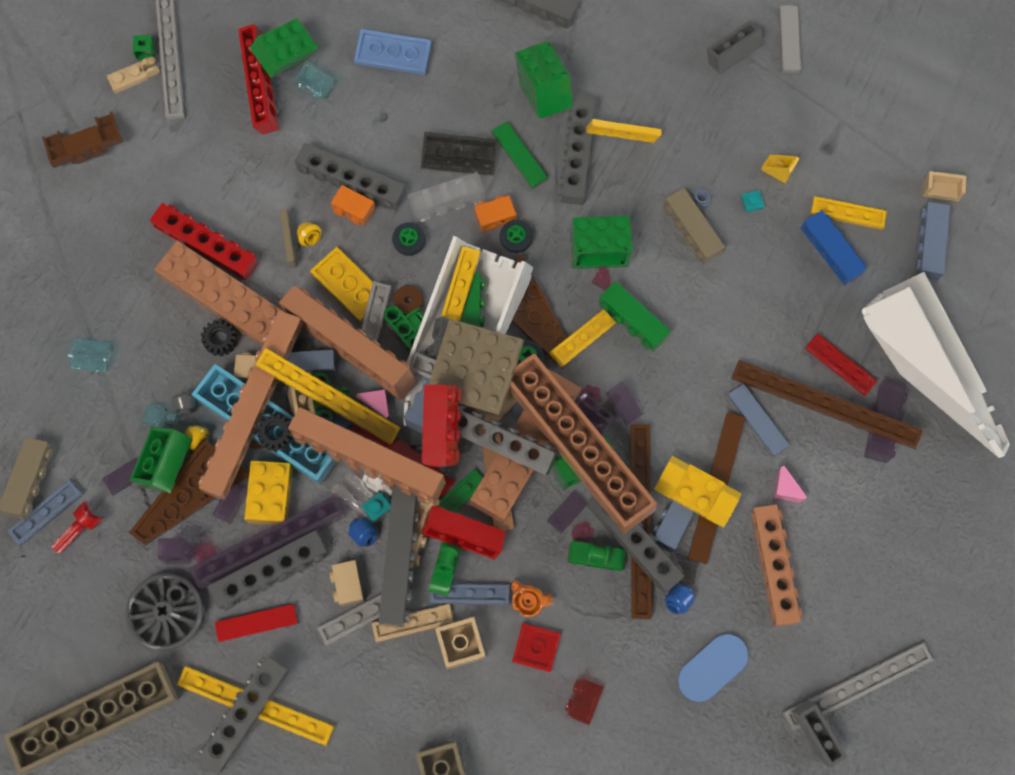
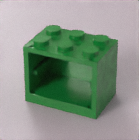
[515,40,573,119]
[570,216,632,269]

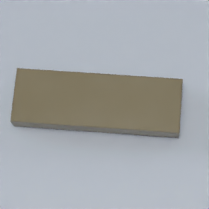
[279,209,297,268]

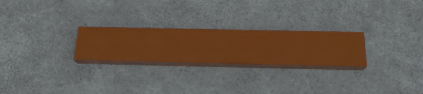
[687,412,746,565]

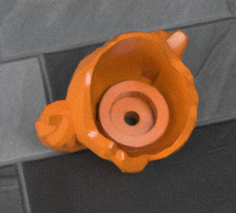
[511,580,554,617]

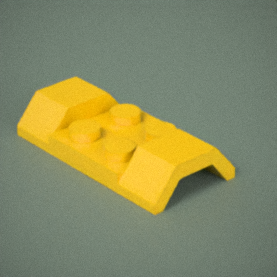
[653,456,742,528]

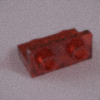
[565,677,604,725]

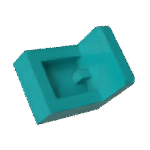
[361,492,391,522]

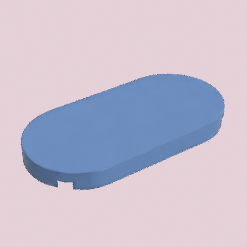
[678,634,748,702]

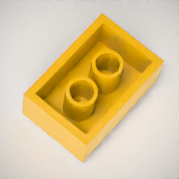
[244,461,293,526]

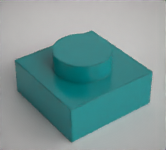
[741,190,765,213]

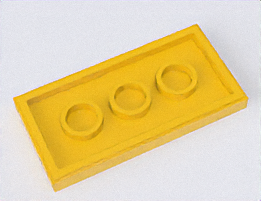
[310,247,389,324]

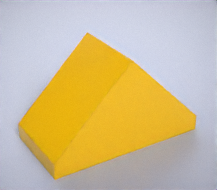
[761,154,799,183]

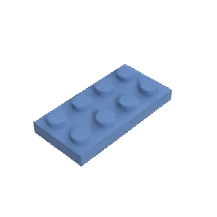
[354,29,432,75]

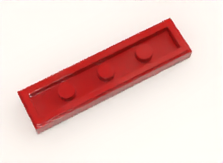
[805,333,877,397]
[215,604,298,643]

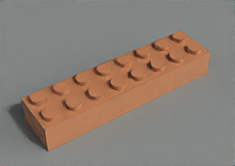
[154,241,302,347]
[279,286,416,401]
[469,369,582,523]
[288,407,446,505]

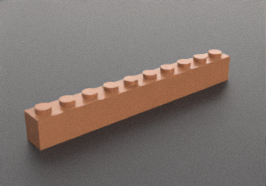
[199,310,303,501]

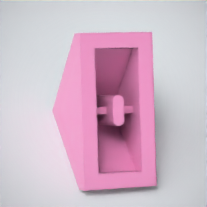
[355,389,390,421]
[773,466,807,503]

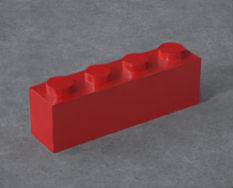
[421,505,506,560]

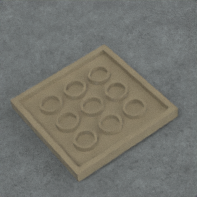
[429,319,524,416]

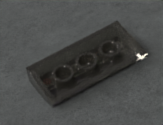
[421,132,498,176]

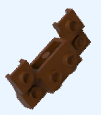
[42,111,124,168]

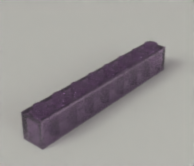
[189,496,345,589]

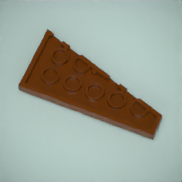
[512,253,574,370]
[129,440,249,545]

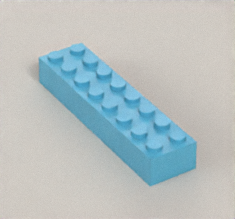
[191,364,337,485]

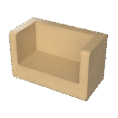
[922,171,966,201]

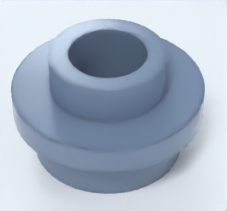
[692,189,711,208]

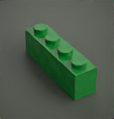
[460,273,485,327]
[599,281,671,352]

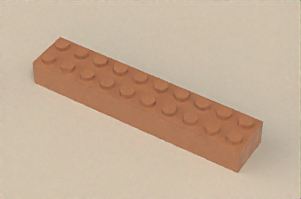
[509,354,657,534]

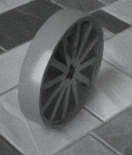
[125,573,204,651]

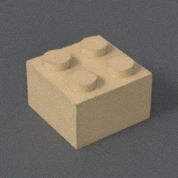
[435,617,485,670]

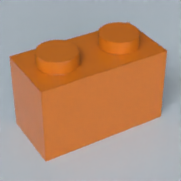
[331,185,375,227]
[474,195,517,233]

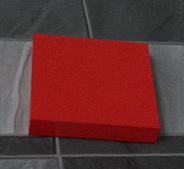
[512,623,561,673]

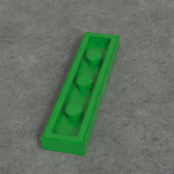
[492,121,548,189]
[439,468,483,513]

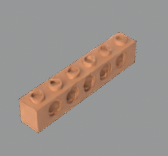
[751,505,802,628]

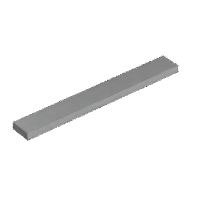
[155,0,185,121]
[782,642,933,731]

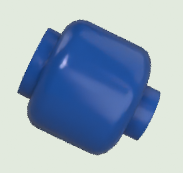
[348,517,378,547]
[665,584,695,614]

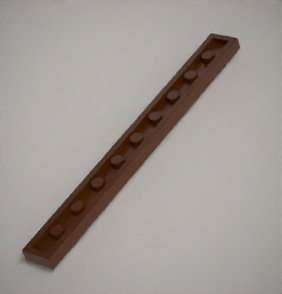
[731,360,923,449]
[630,424,652,620]

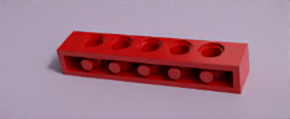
[238,24,279,135]
[149,203,259,281]

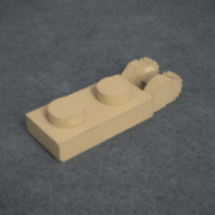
[106,57,160,93]

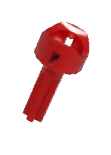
[51,501,104,554]

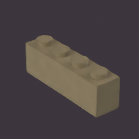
[663,188,725,264]
[0,437,53,521]

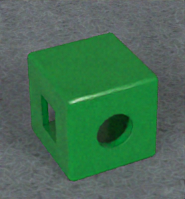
[132,35,155,60]

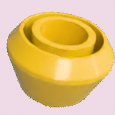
[297,222,321,246]
[184,425,209,450]

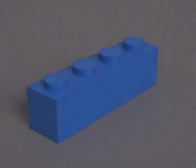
[800,210,867,286]

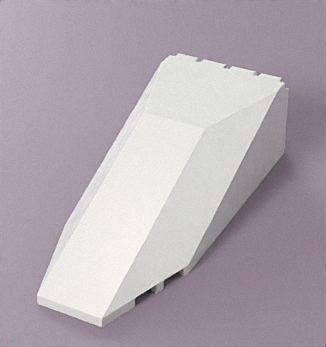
[403,236,533,426]
[862,272,1010,458]

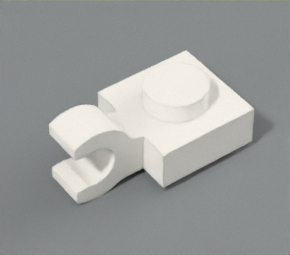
[362,474,393,497]

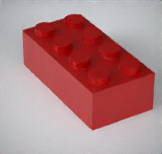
[422,384,461,466]

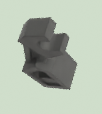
[425,317,449,360]

